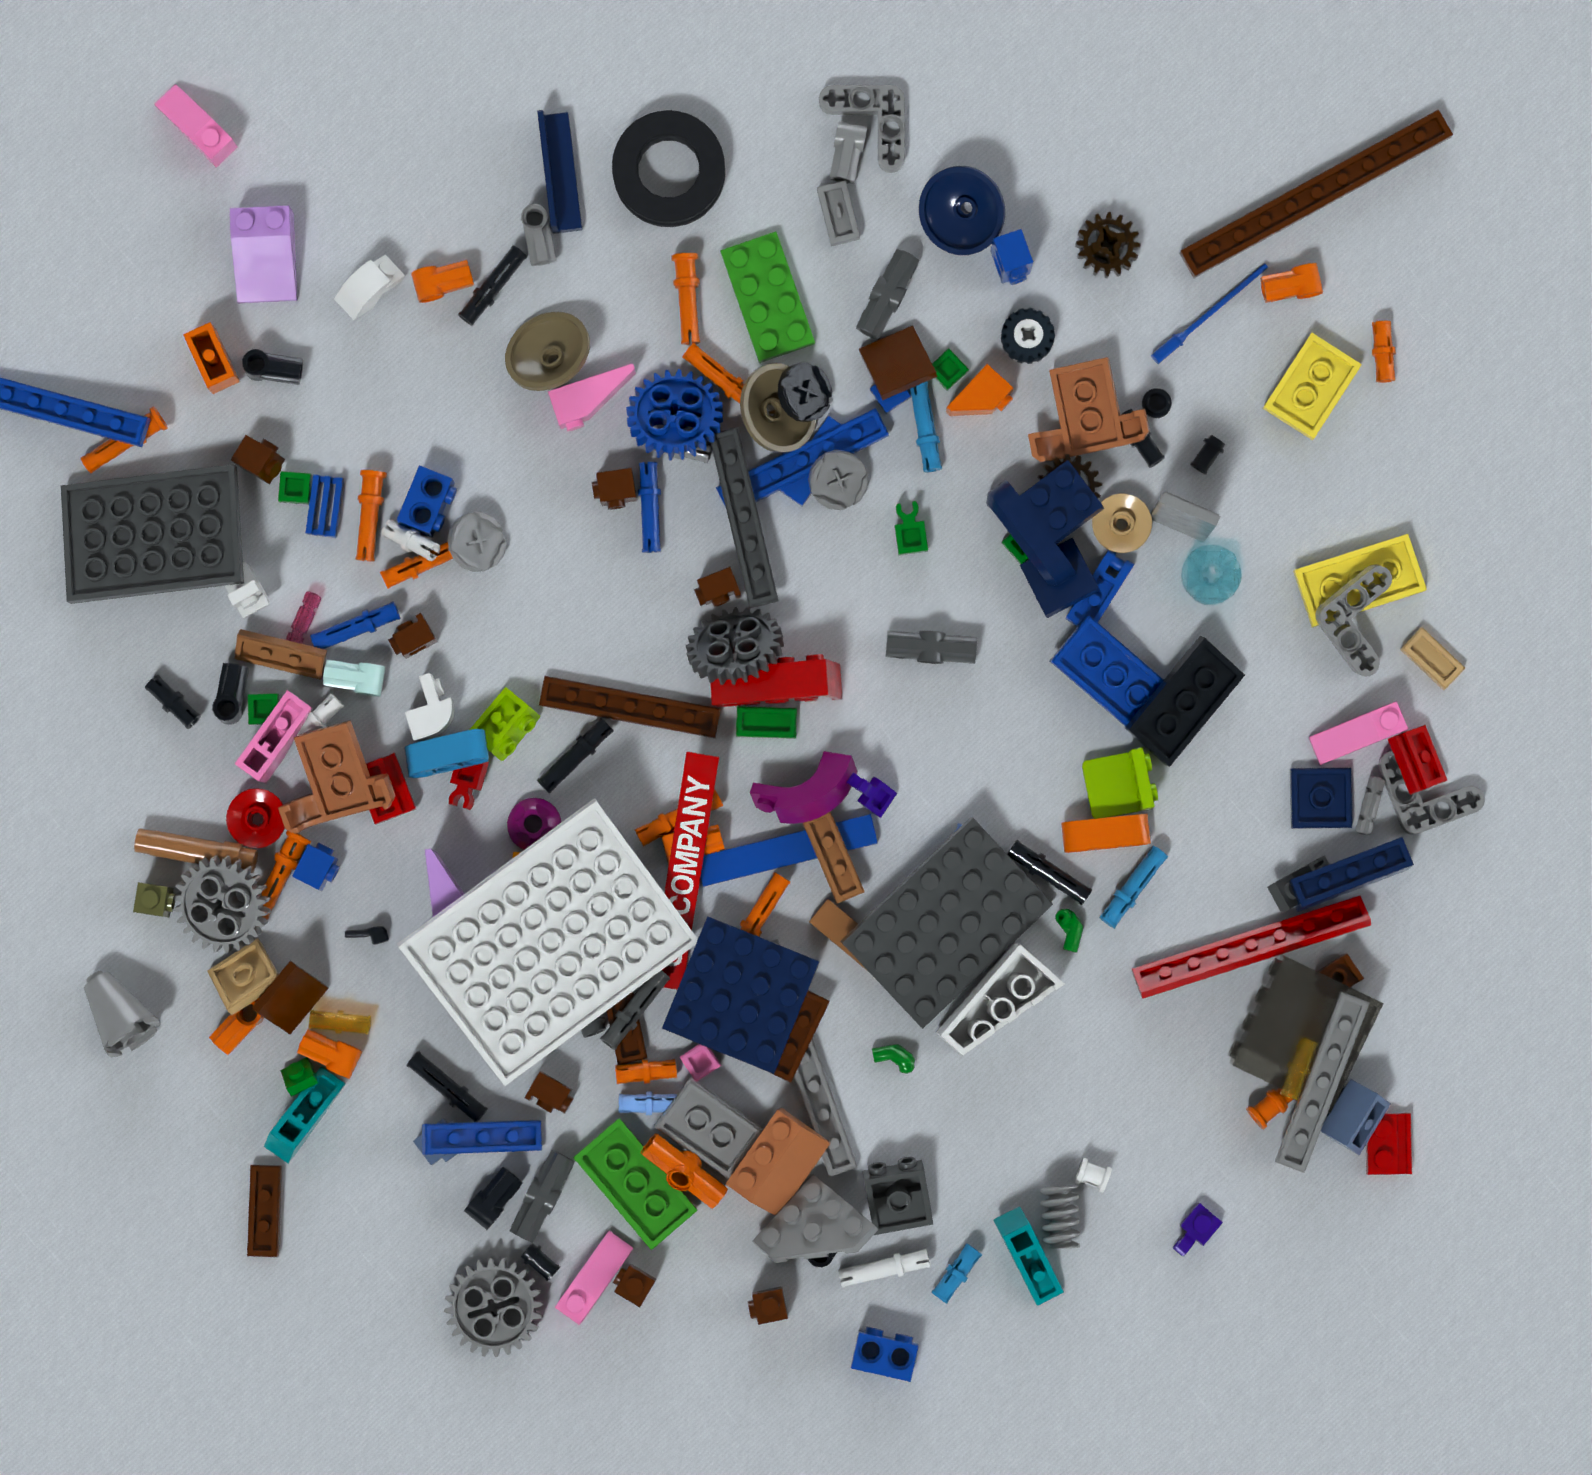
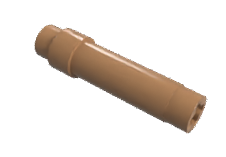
[134,828,258,873]

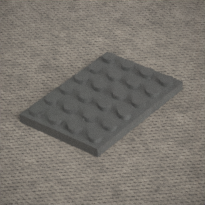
[61,464,244,604]
[840,817,1053,1029]

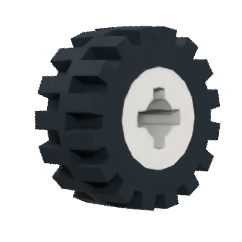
[1001,308,1055,364]

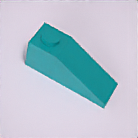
[264,1067,346,1164]
[993,1206,1064,1306]

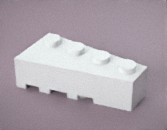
[936,942,1065,1055]

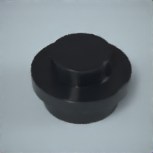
[1142,388,1172,418]

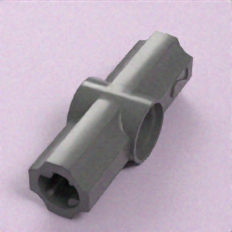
[856,249,919,340]
[885,631,977,664]
[510,1150,575,1243]

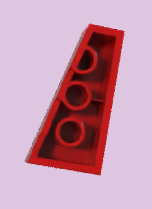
[710,654,842,707]

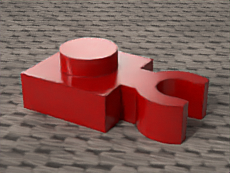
[449,762,489,810]

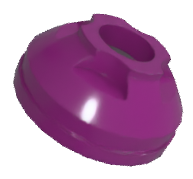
[507,798,562,850]

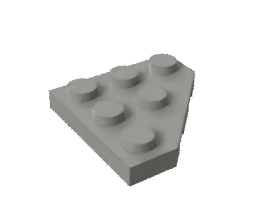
[752,1174,878,1263]

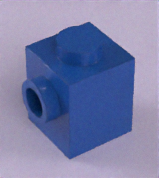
[292,842,340,891]

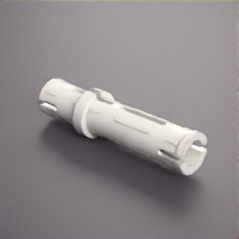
[838,1249,931,1288]

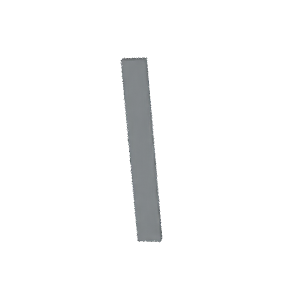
[770,939,857,1177]

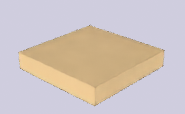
[207,938,279,1016]

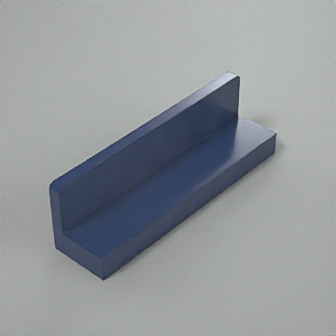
[537,110,582,234]
[1289,837,1414,912]

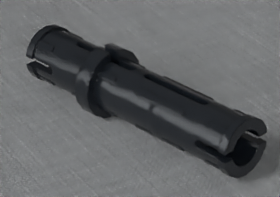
[458,245,527,326]
[537,718,614,794]
[1007,840,1092,905]
[406,1051,488,1122]

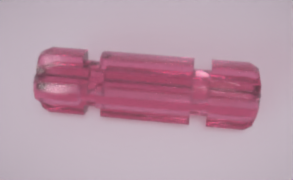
[285,591,321,644]

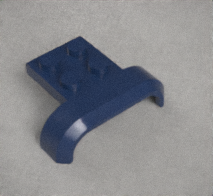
[986,460,1104,587]

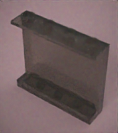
[1228,954,1384,1113]

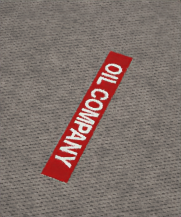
[662,752,719,990]

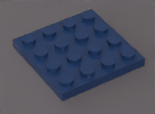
[662,916,820,1074]

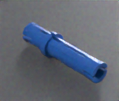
[637,462,661,553]
[310,601,401,649]

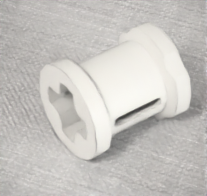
[1074,1157,1112,1193]

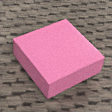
[680,1044,721,1082]

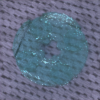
[1181,545,1242,605]

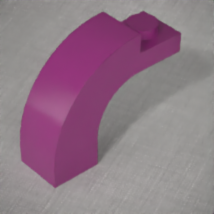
[750,751,858,824]

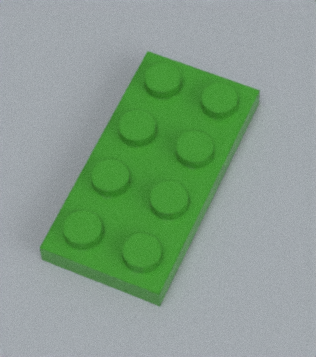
[720,232,815,363]
[573,1118,698,1250]

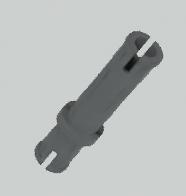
[600,970,670,1050]

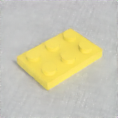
[1262,333,1362,440]

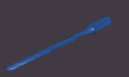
[1151,263,1268,364]

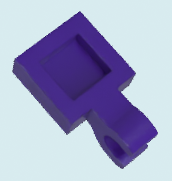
[847,773,897,818]
[1173,1203,1223,1256]

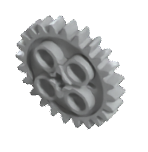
[173,855,271,953]
[444,1257,543,1357]

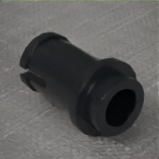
[1190,435,1225,475]
[521,1243,560,1281]

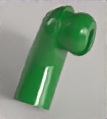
[1055,909,1083,953]
[872,1044,915,1074]

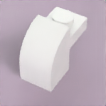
[334,254,405,320]
[225,562,270,619]
[405,673,455,743]

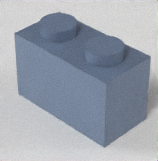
[1321,1079,1391,1156]

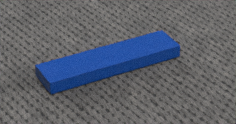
[422,1120,542,1155]

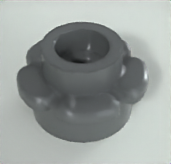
[581,1017,606,1038]

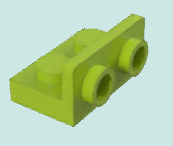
[469,687,540,761]

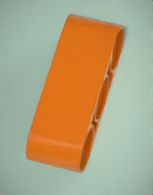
[1061,814,1151,853]

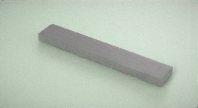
[1275,991,1370,1173]

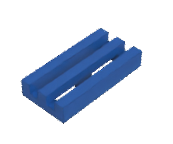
[305,474,344,538]

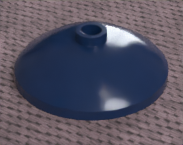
[919,166,1005,255]

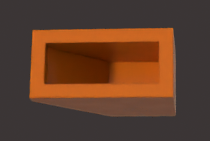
[946,364,1013,416]

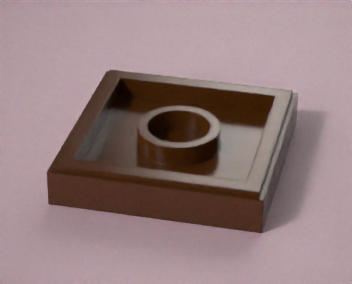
[859,325,937,401]
[252,960,328,1035]

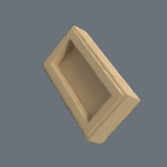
[1400,627,1465,691]

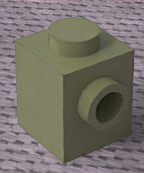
[133,882,176,918]

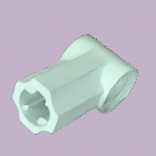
[323,660,385,697]

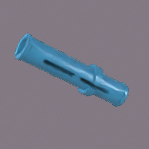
[910,381,942,473]
[1099,846,1168,929]

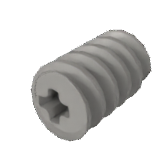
[1040,1186,1080,1249]

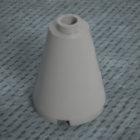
[84,971,160,1057]

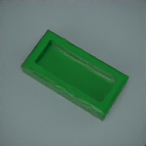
[736,706,797,739]

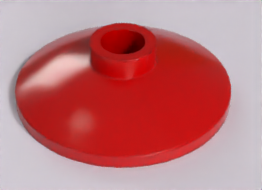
[226,788,285,848]

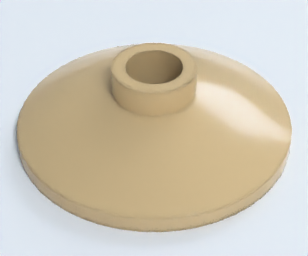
[1092,493,1152,553]

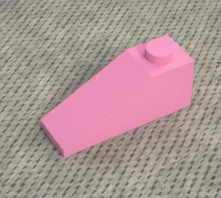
[154,84,237,168]
[548,363,636,431]
[235,690,312,783]
[1309,701,1408,765]
[555,1230,634,1325]

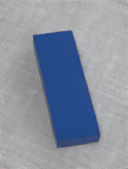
[779,416,850,507]

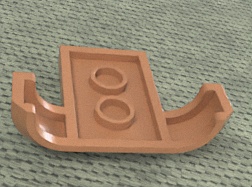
[1028,357,1150,462]
[278,720,396,834]

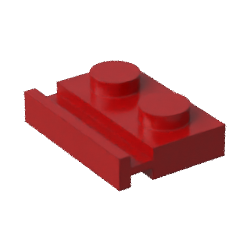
[1388,725,1448,795]
[366,753,416,825]
[1366,1113,1412,1175]

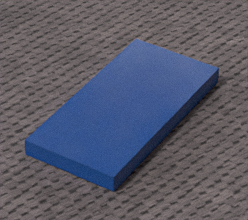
[1049,615,1164,726]

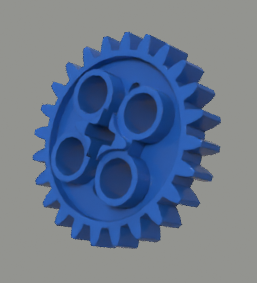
[626,369,723,461]

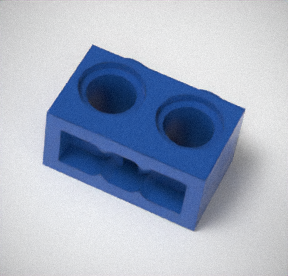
[990,229,1033,285]
[397,465,457,538]
[851,1327,918,1382]

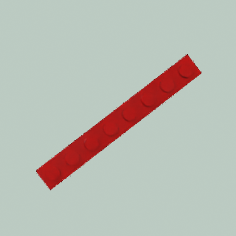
[1132,895,1371,999]

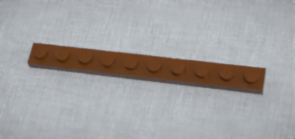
[1179,109,1453,278]

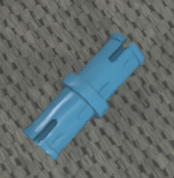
[931,1243,982,1304]

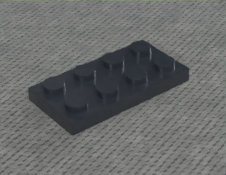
[1125,636,1245,767]

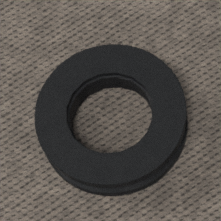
[612,110,725,227]

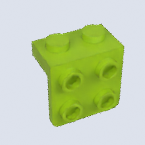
[1082,748,1158,819]

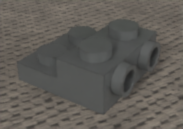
[862,1157,933,1235]

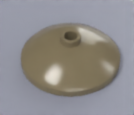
[505,312,590,391]
[740,363,817,453]

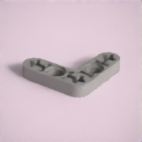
[819,85,905,173]
[1315,564,1392,677]
[1378,751,1485,835]

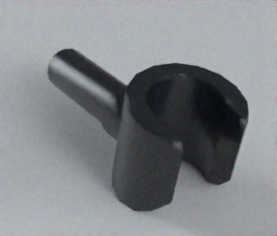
[345,926,389,945]

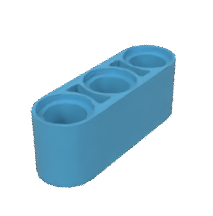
[404,729,489,778]

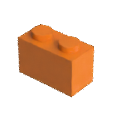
[183,322,240,394]

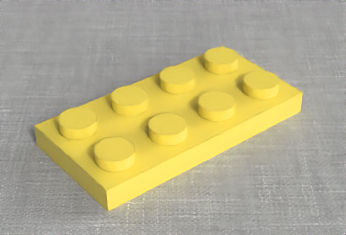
[1293,534,1427,628]

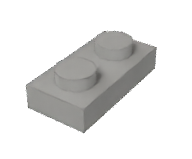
[817,180,860,247]

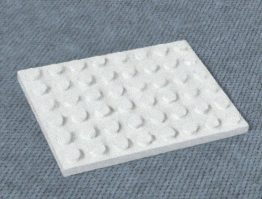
[397,798,698,1086]

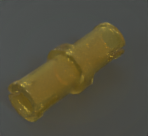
[308,1009,371,1035]
[1280,1036,1318,1100]

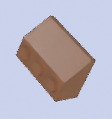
[726,1108,831,1216]

